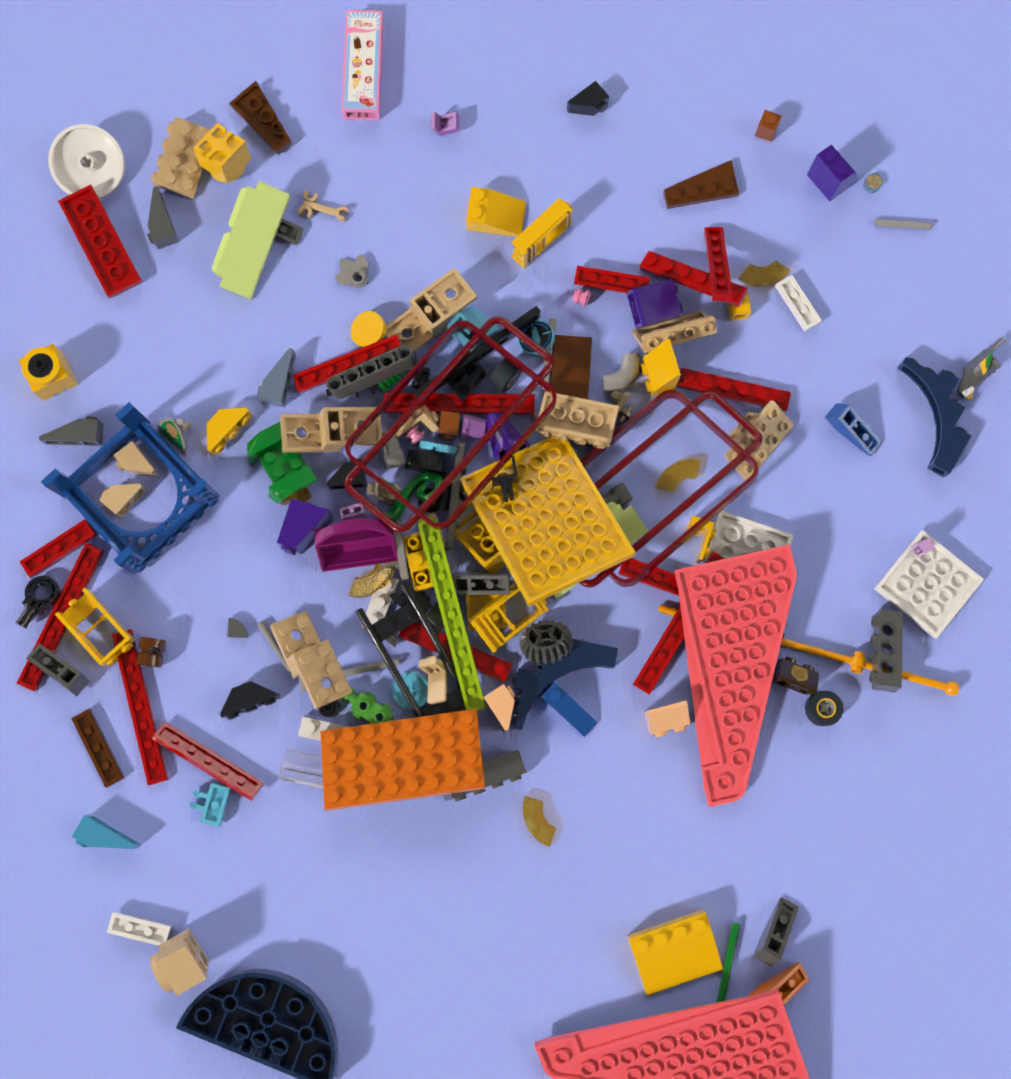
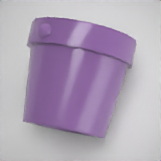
[460,414,486,439]

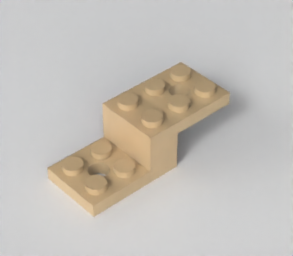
[385,268,478,358]
[280,407,382,453]
[270,611,353,709]

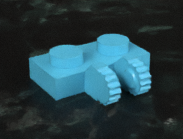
[189,783,231,827]

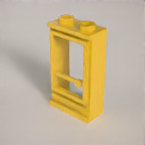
[511,197,573,269]
[467,583,548,653]
[55,588,136,667]

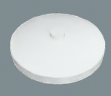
[48,124,125,199]

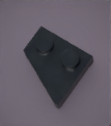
[447,362,486,402]

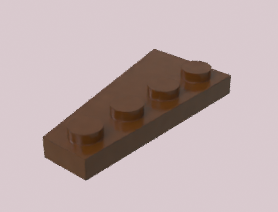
[229,81,292,155]
[663,160,739,209]

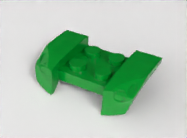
[247,422,317,504]

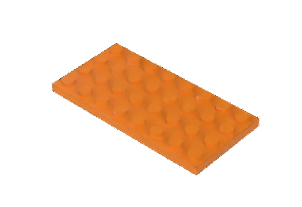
[320,709,485,811]

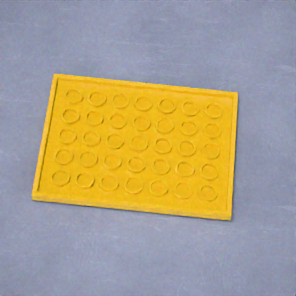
[460,436,636,606]

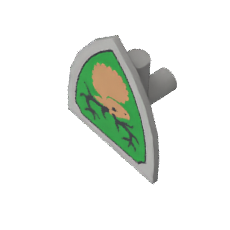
[158,417,191,455]

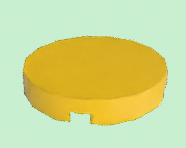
[351,311,386,348]

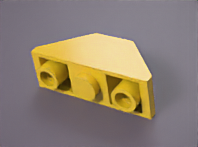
[206,408,252,456]
[403,532,434,592]

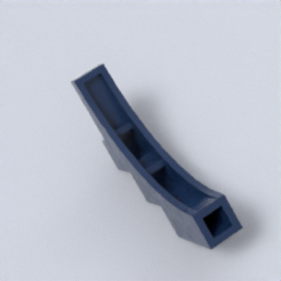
[897,357,971,478]
[511,639,618,730]

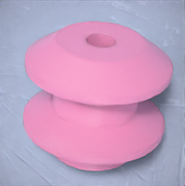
[572,287,591,308]
[405,425,425,445]

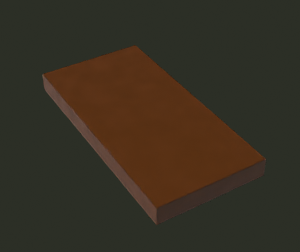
[551,335,592,400]

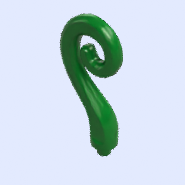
[378,472,443,522]

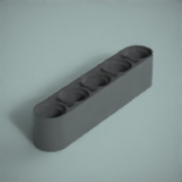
[327,345,417,399]

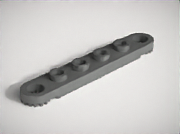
[445,441,467,551]

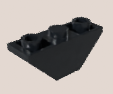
[220,681,280,720]

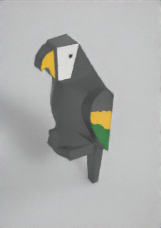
[957,337,1006,400]

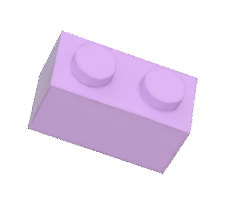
[339,503,367,521]
[911,538,935,557]

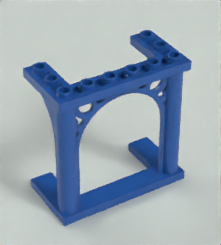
[40,402,220,574]

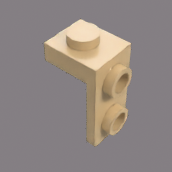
[396,405,440,437]
[419,656,447,705]

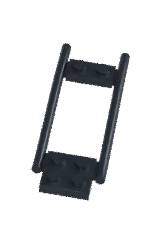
[355,582,466,717]

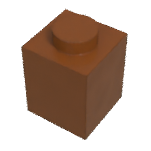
[755,110,782,142]
[438,411,460,442]

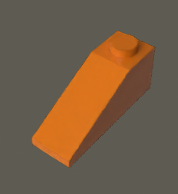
[748,962,809,1004]

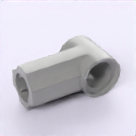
[382,430,406,470]

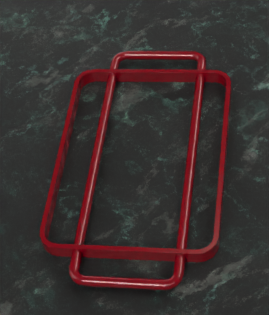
[344,316,557,533]
[579,390,763,588]

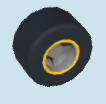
[488,358,522,393]
[805,690,844,726]

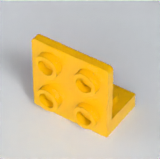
[685,515,716,564]

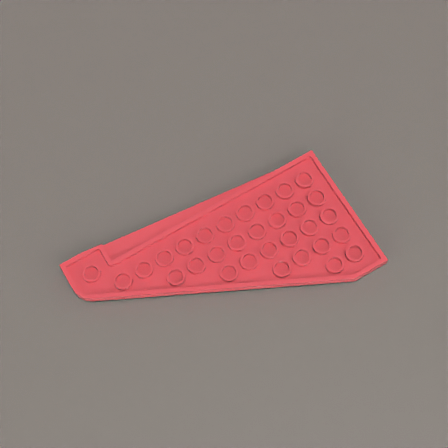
[674,544,797,807]
[535,988,810,1079]

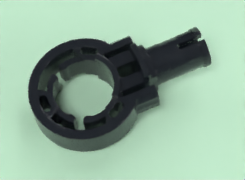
[15,576,61,629]

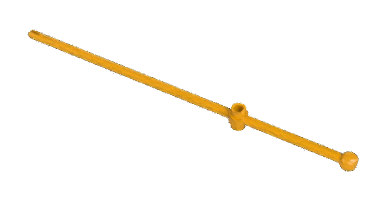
[658,605,959,696]

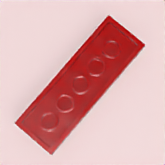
[58,184,142,299]

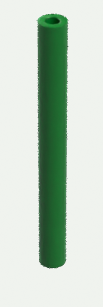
[716,923,740,1003]

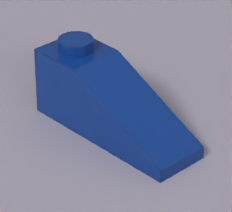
[825,403,882,456]
[541,682,597,737]

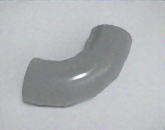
[603,353,641,393]

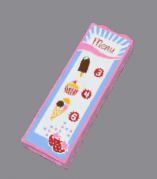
[342,9,384,120]

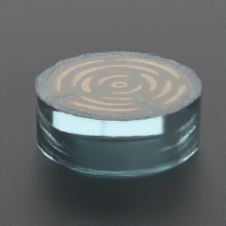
[863,173,883,193]

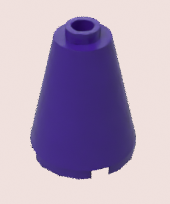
[485,412,530,462]

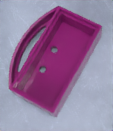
[314,518,398,572]

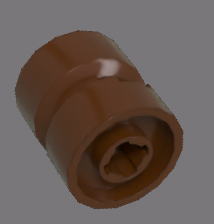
[136,637,166,668]

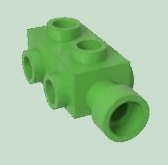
[341,686,395,724]

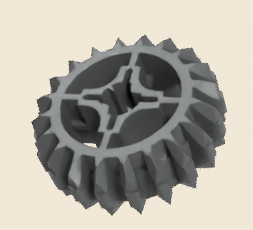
[520,619,573,665]

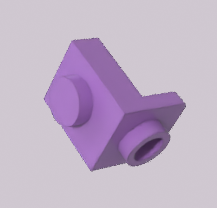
[430,112,459,136]

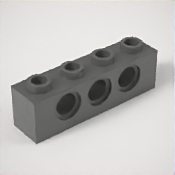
[869,609,903,693]

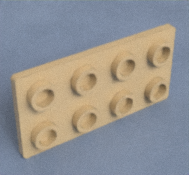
[724,400,794,480]

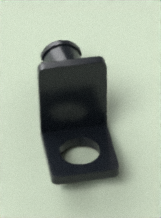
[492,456,518,502]

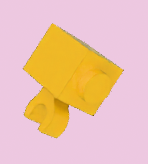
[727,293,751,321]

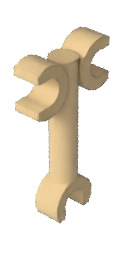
[298,190,349,222]

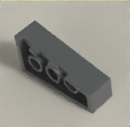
[443,750,527,802]

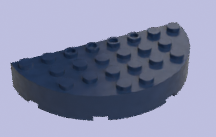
[176,969,338,1079]

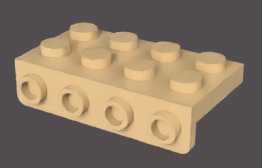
[151,117,211,199]
[632,310,717,353]
[535,391,619,449]

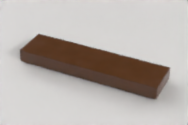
[71,709,125,788]

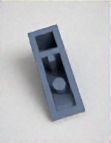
[257,348,296,407]

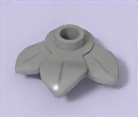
[335,254,369,288]

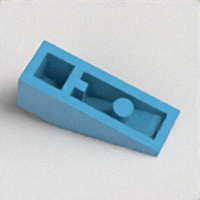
[71,814,141,849]

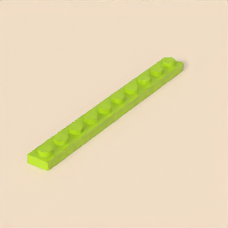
[417,517,486,710]

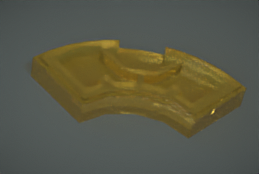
[738,260,791,287]
[655,459,701,492]
[348,563,395,598]
[523,796,556,847]

